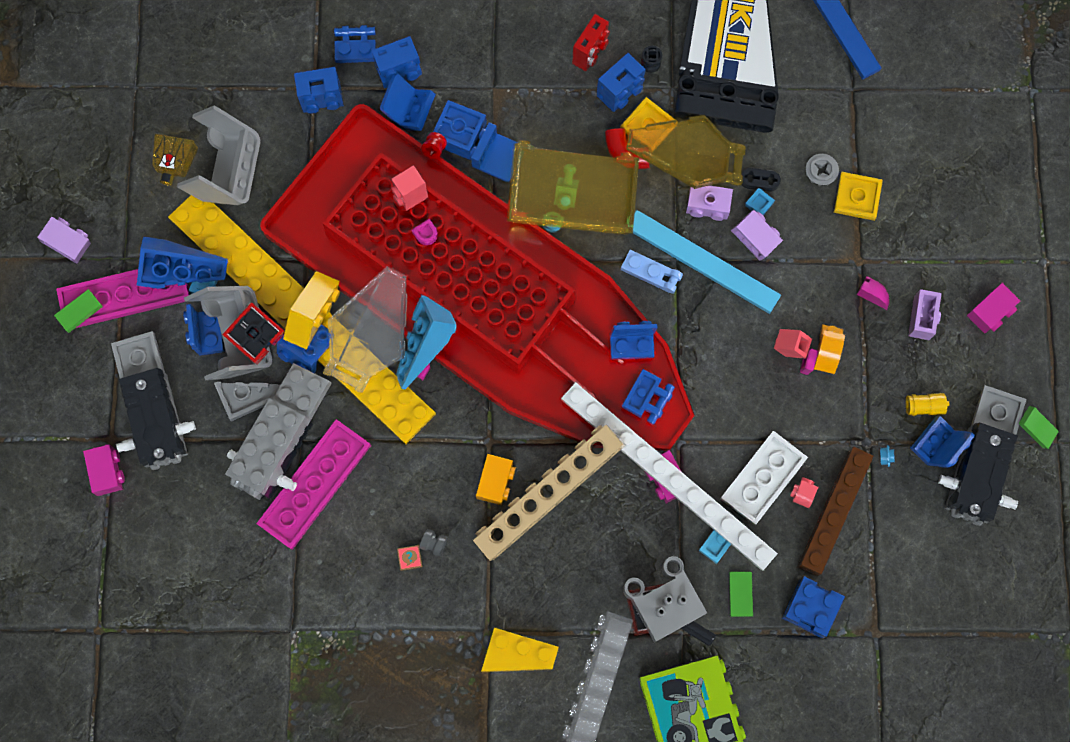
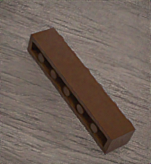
[797,447,874,577]

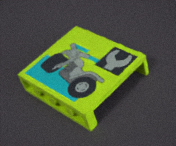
[639,656,746,742]

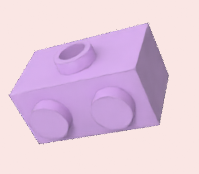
[686,183,733,221]
[731,210,783,261]
[37,217,91,264]
[908,289,941,340]

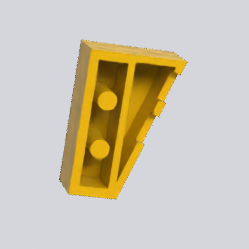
[283,271,340,350]
[481,628,559,672]

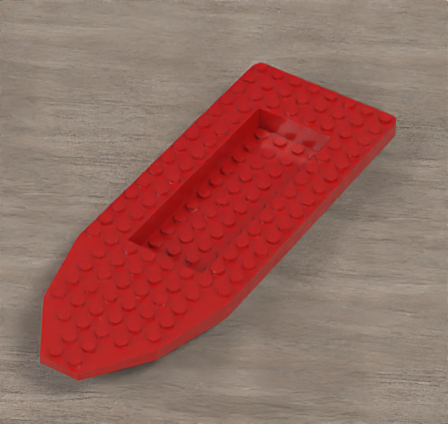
[260,104,695,451]

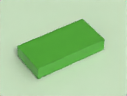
[54,289,103,333]
[1019,406,1059,449]
[729,572,753,617]

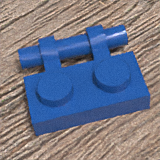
[334,25,376,63]
[622,369,675,425]

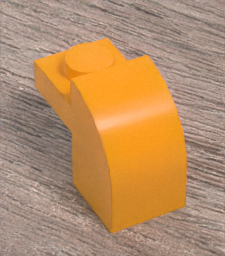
[814,324,845,374]

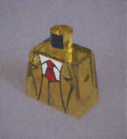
[153,134,198,186]

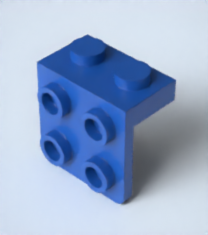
[380,74,436,131]
[470,122,526,182]
[277,325,336,373]
[910,416,975,468]

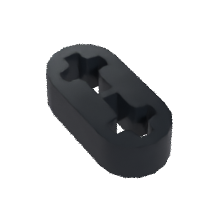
[740,168,781,192]

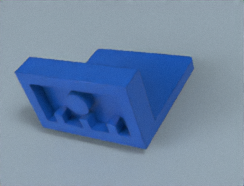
[183,304,225,356]
[609,321,657,360]

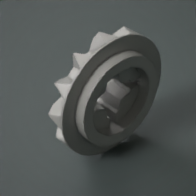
[805,154,839,186]

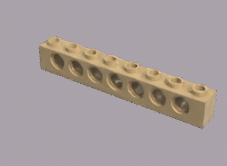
[473,425,625,561]

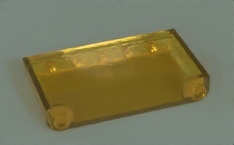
[507,140,639,234]

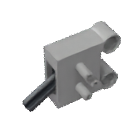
[623,556,716,646]

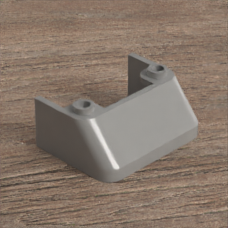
[177,105,260,205]
[184,286,272,381]

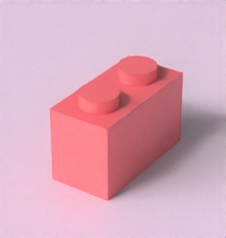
[391,165,428,211]

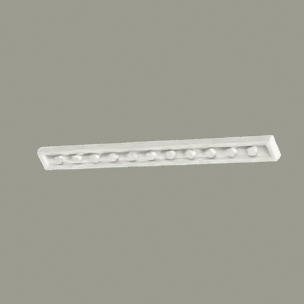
[561,382,778,571]

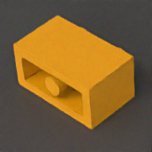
[476,454,516,505]

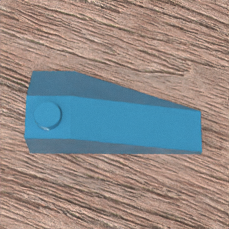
[396,295,457,389]

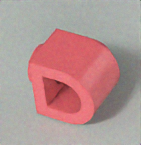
[790,478,818,508]

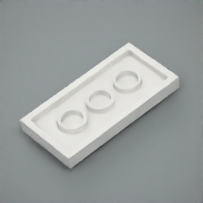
[720,431,808,526]

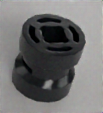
[641,45,662,73]

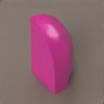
[857,276,889,310]

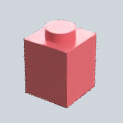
[774,329,812,359]

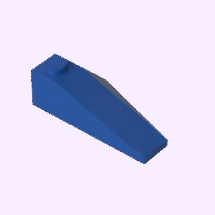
[136,237,228,289]

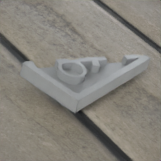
[214,382,280,421]

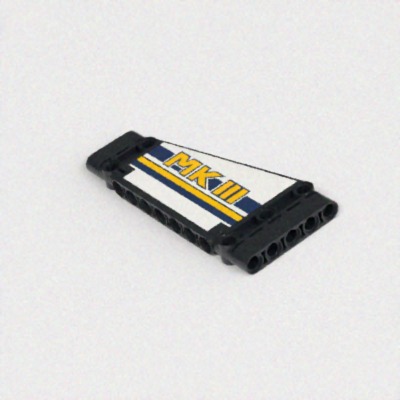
[673,0,779,133]

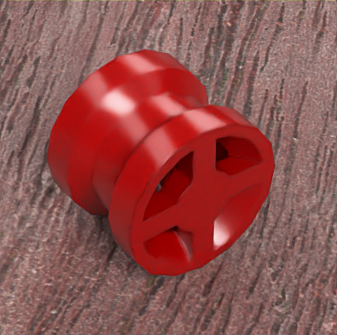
[421,132,447,159]

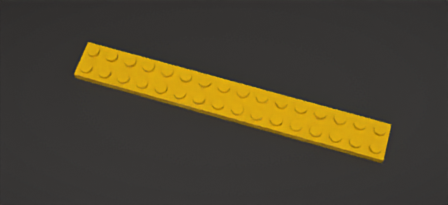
[168,195,436,444]

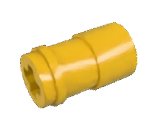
[905,393,949,416]

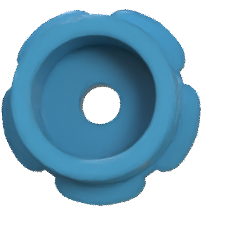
[880,445,895,467]

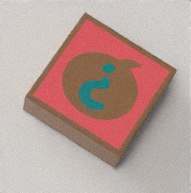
[397,545,423,571]

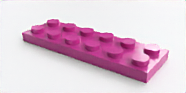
[57,269,190,328]
[256,419,372,550]

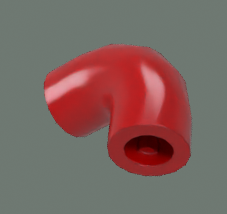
[605,128,650,169]

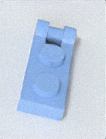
[621,250,683,294]

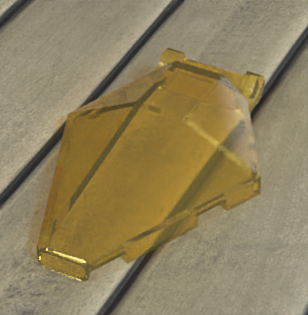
[626,115,746,189]

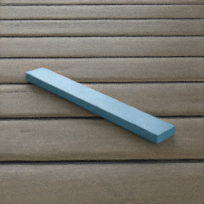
[626,210,781,314]

